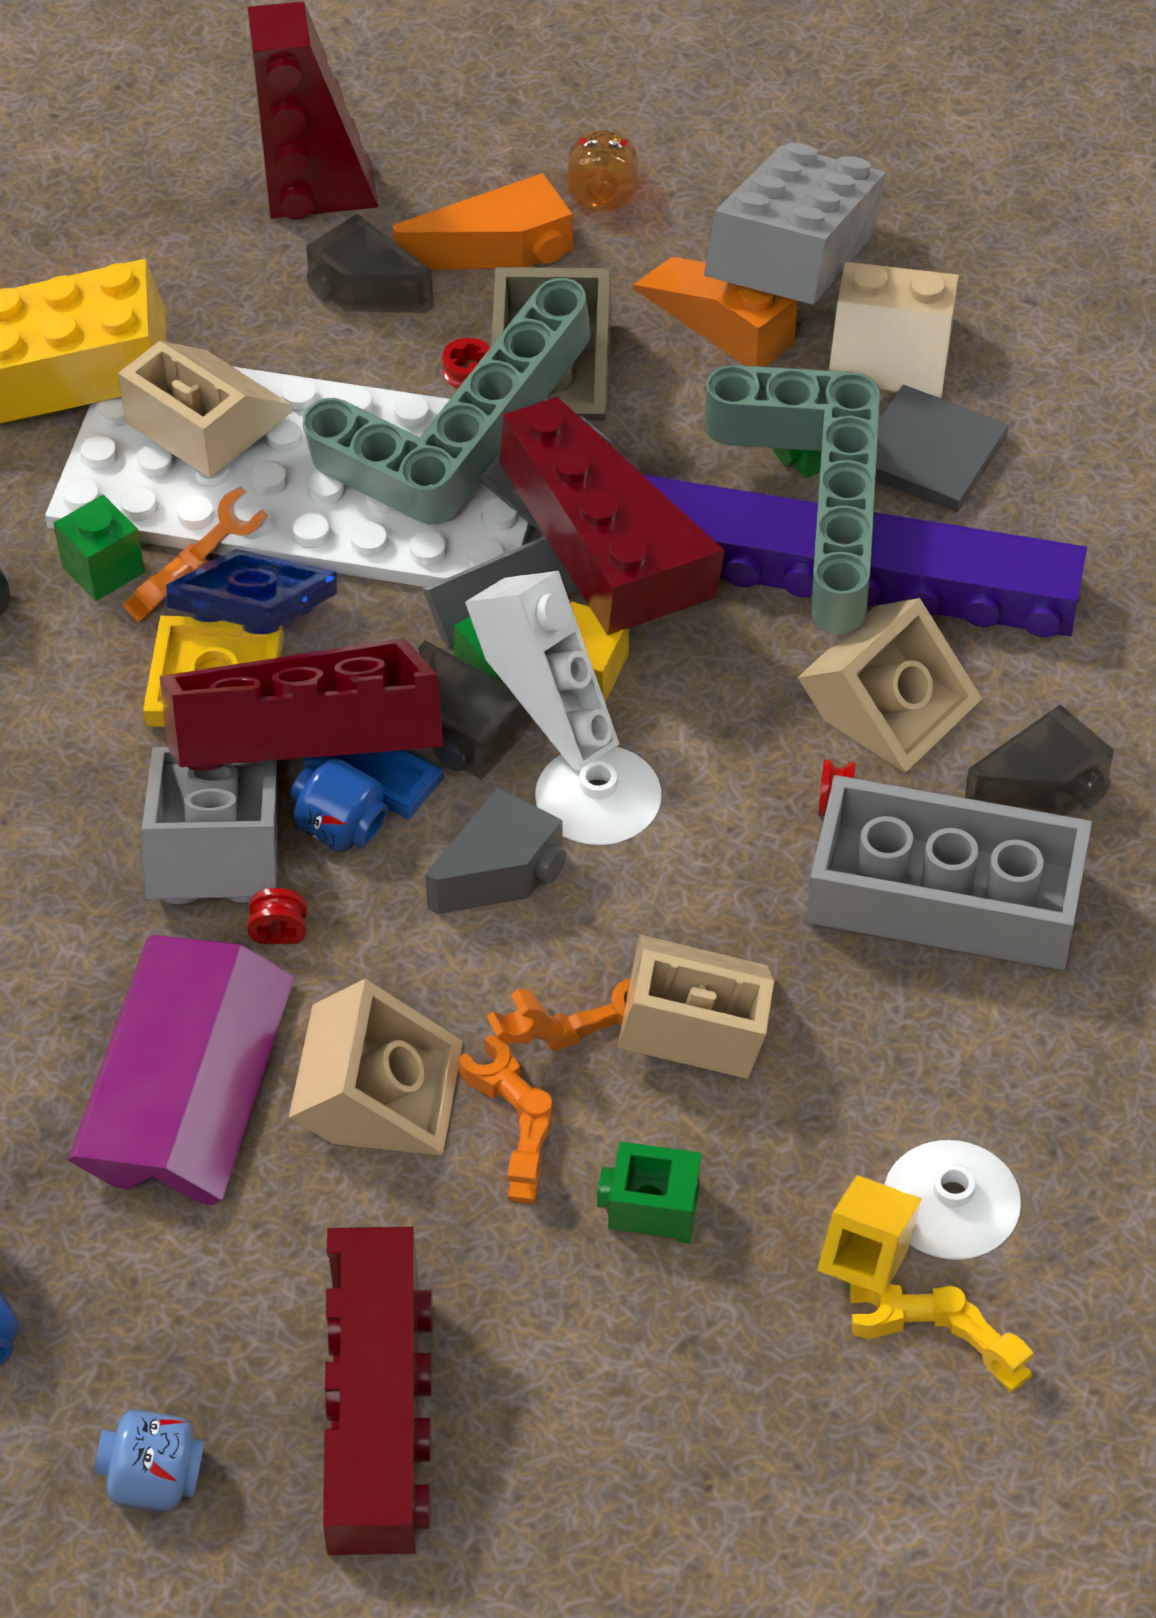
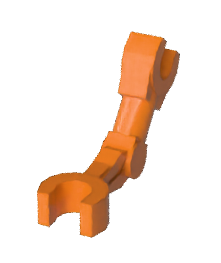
[122,486,268,622]
[486,978,631,1052]
[458,1034,552,1204]

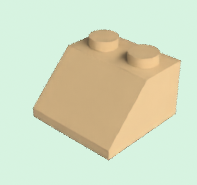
[829,262,959,399]
[797,598,982,773]
[289,979,463,1155]

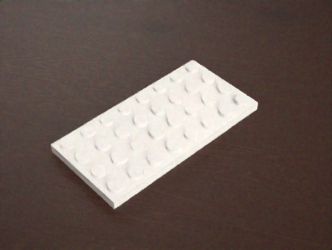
[45,367,531,587]

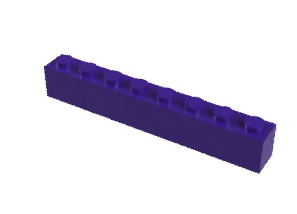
[642,474,1087,637]

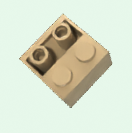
[118,341,292,479]
[618,935,774,1079]

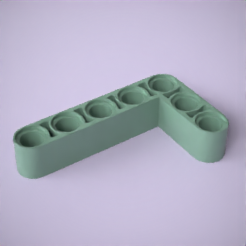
[302,278,591,524]
[705,365,880,635]

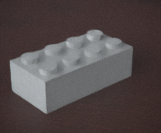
[704,143,886,305]
[807,775,1092,971]

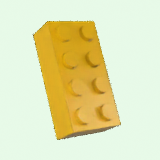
[0,258,167,424]

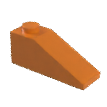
[392,173,573,269]
[633,257,797,367]

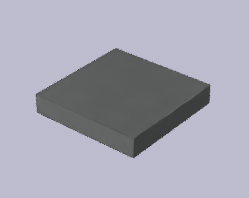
[875,384,1009,513]

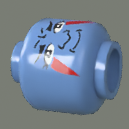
[93,1409,204,1512]

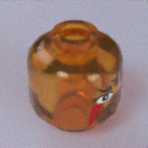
[566,130,638,211]

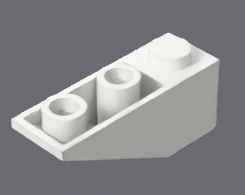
[465,571,619,771]

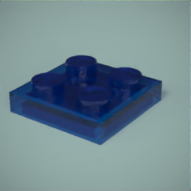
[166,549,337,634]

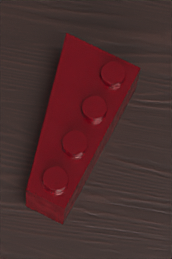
[247,1,379,220]
[499,397,725,636]
[160,638,443,771]
[323,1227,433,1555]

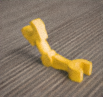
[850,1283,1034,1393]

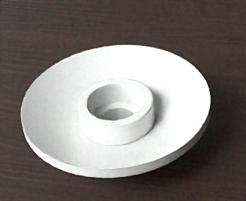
[535,747,661,845]
[885,1140,1021,1260]

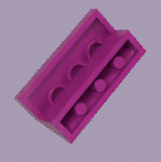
[67,935,294,1206]

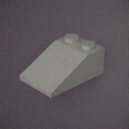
[142,747,278,904]

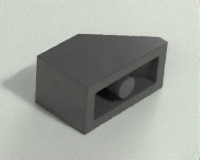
[425,787,567,914]

